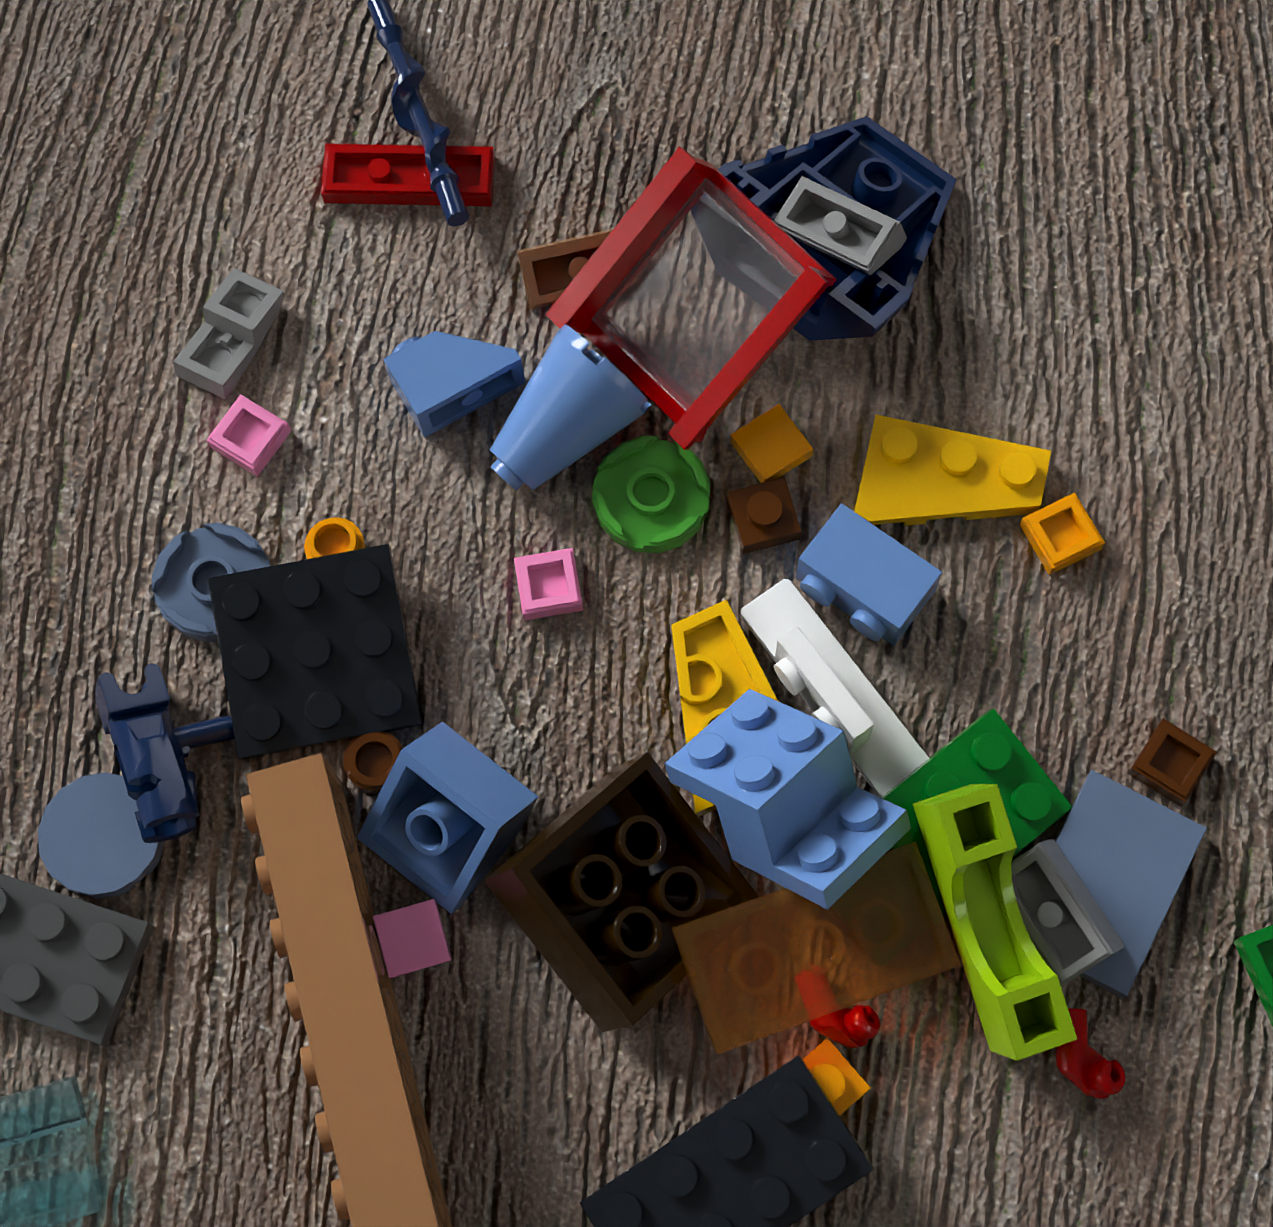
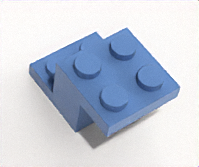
[664,689,911,910]

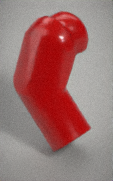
[793,966,880,1048]
[1055,1008,1126,1099]

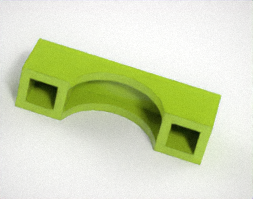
[913,784,1077,1061]

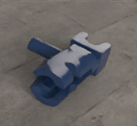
[95,663,235,843]

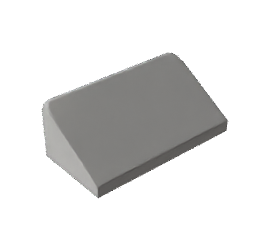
[774,176,907,275]
[1011,839,1125,987]

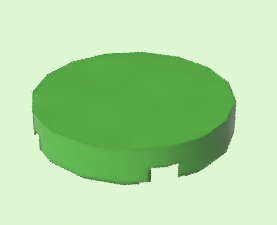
[592,436,710,553]

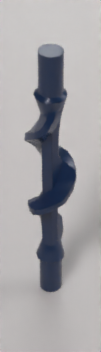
[367,0,469,226]

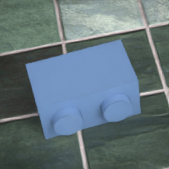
[796,503,942,646]

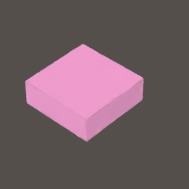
[206,394,291,477]
[514,548,584,621]
[373,899,452,978]

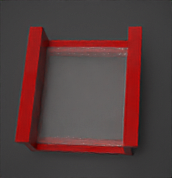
[545,146,837,450]

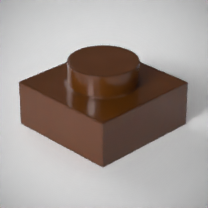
[727,477,801,554]

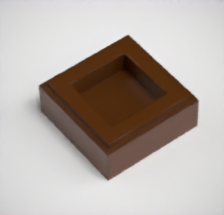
[1128,718,1217,807]

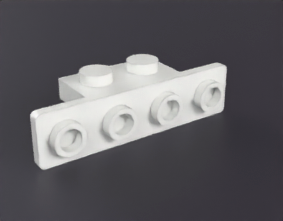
[740,579,929,798]

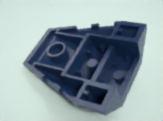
[691,116,957,341]

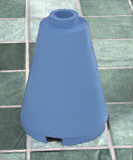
[490,324,652,491]

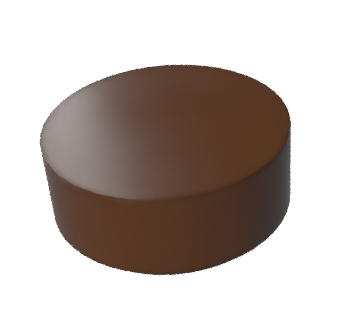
[343,731,403,795]

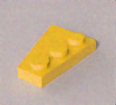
[854,414,1051,526]
[671,599,778,818]

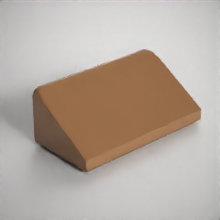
[516,228,642,310]

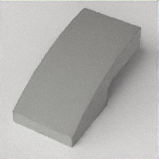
[173,268,284,399]

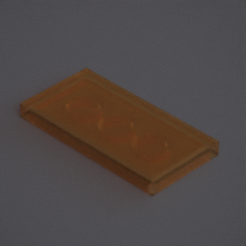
[672,842,961,1054]

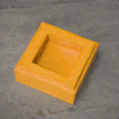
[730,404,813,483]
[1019,493,1105,575]

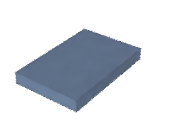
[1035,770,1207,999]

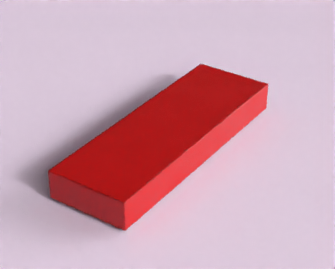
[321,144,495,207]

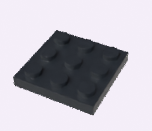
[207,544,423,760]

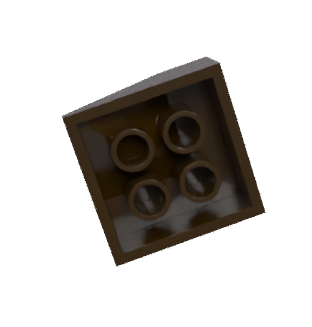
[484,752,763,1032]

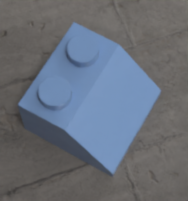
[357,722,538,914]

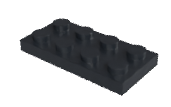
[579,1055,874,1227]

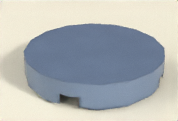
[151,523,272,642]
[38,772,165,899]

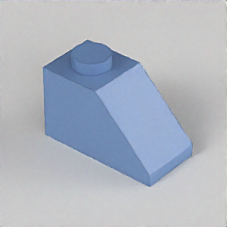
[383,331,526,438]

